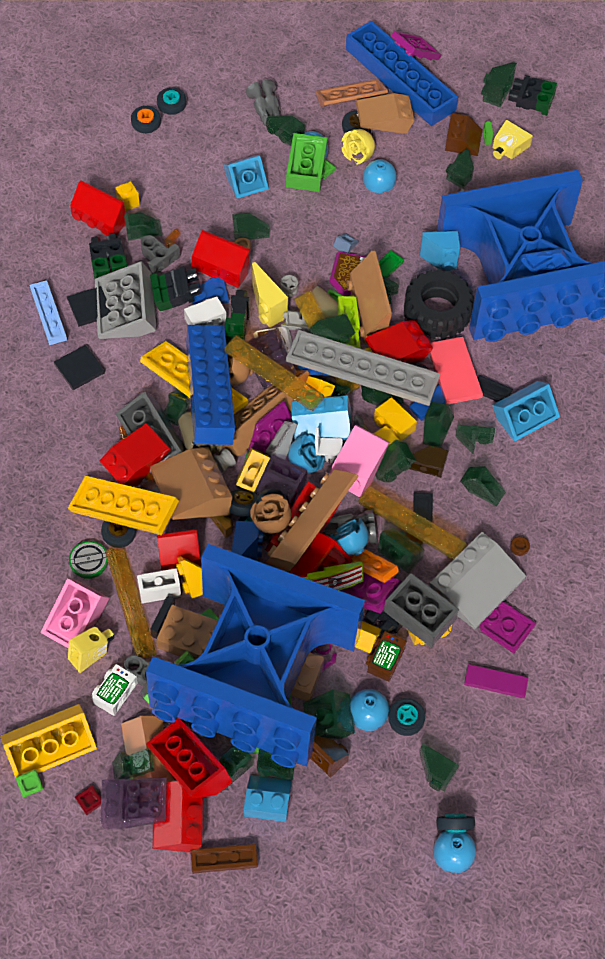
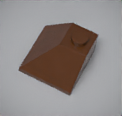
[310,735,349,778]

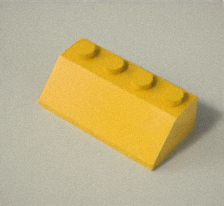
[0,704,97,777]

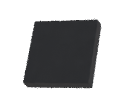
[67,286,111,327]
[54,345,105,390]

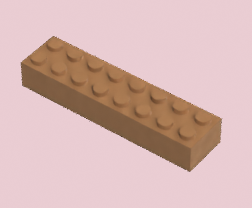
[156,605,324,702]

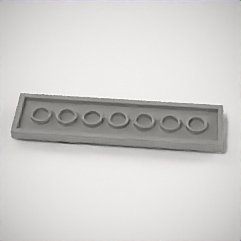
[286,330,440,406]

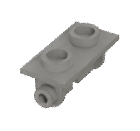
[281,310,322,332]

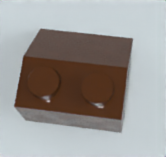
[445,113,483,156]

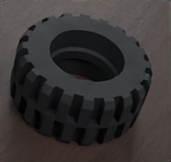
[404,269,474,339]

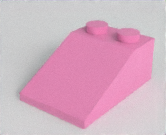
[329,425,390,497]
[41,578,109,648]

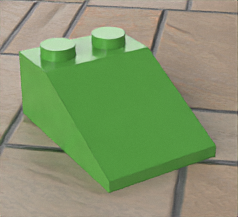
[286,133,327,192]

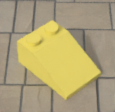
[252,262,288,328]

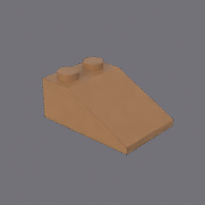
[356,93,414,134]

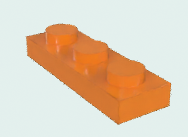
[349,549,399,583]

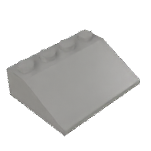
[95,261,156,339]
[430,532,526,630]

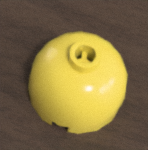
[341,129,375,164]

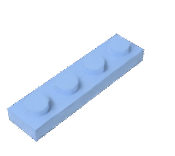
[29,280,67,345]

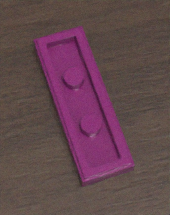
[464,664,528,698]

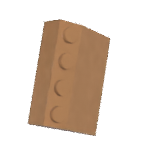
[346,251,392,343]
[150,448,232,520]

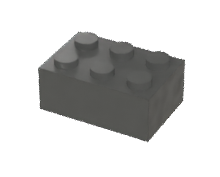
[384,573,459,648]

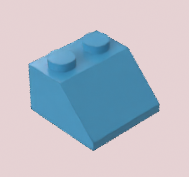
[223,155,269,199]
[420,231,460,271]
[244,775,292,822]

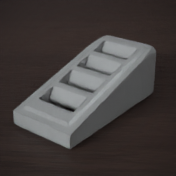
[266,421,297,462]

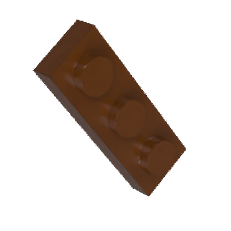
[191,844,258,874]

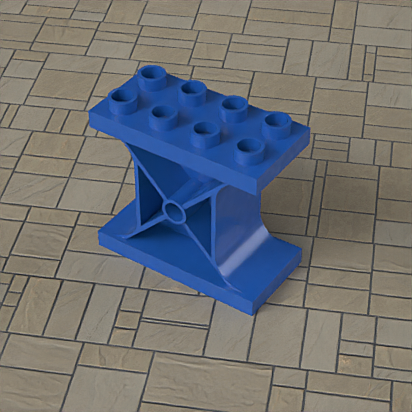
[437,170,605,342]
[146,544,365,768]

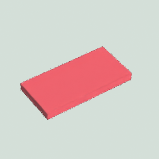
[429,337,483,405]

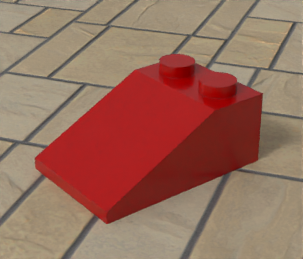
[365,320,433,364]
[99,423,171,487]

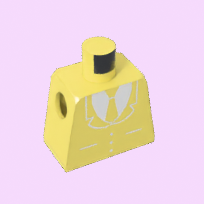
[493,120,533,159]
[68,627,114,673]

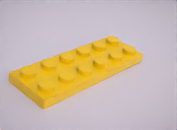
[140,341,249,414]
[68,476,179,535]

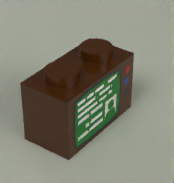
[366,631,407,682]

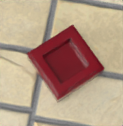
[75,785,104,815]

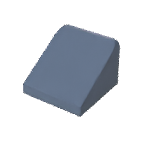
[333,233,359,253]

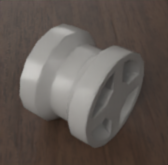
[280,275,298,297]
[213,449,236,473]

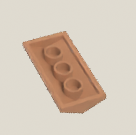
[315,79,388,107]
[121,716,174,804]

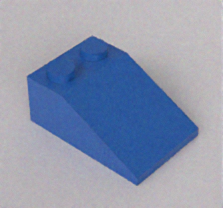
[231,521,263,561]

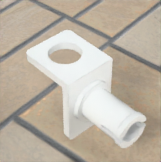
[315,428,343,463]

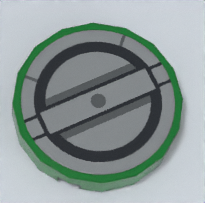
[69,541,109,579]

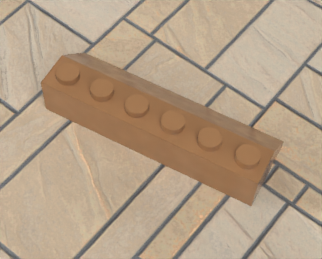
[222,369,311,456]
[266,469,359,573]

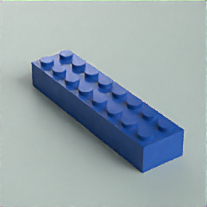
[346,21,458,126]
[186,325,235,445]

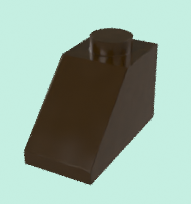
[405,446,449,478]

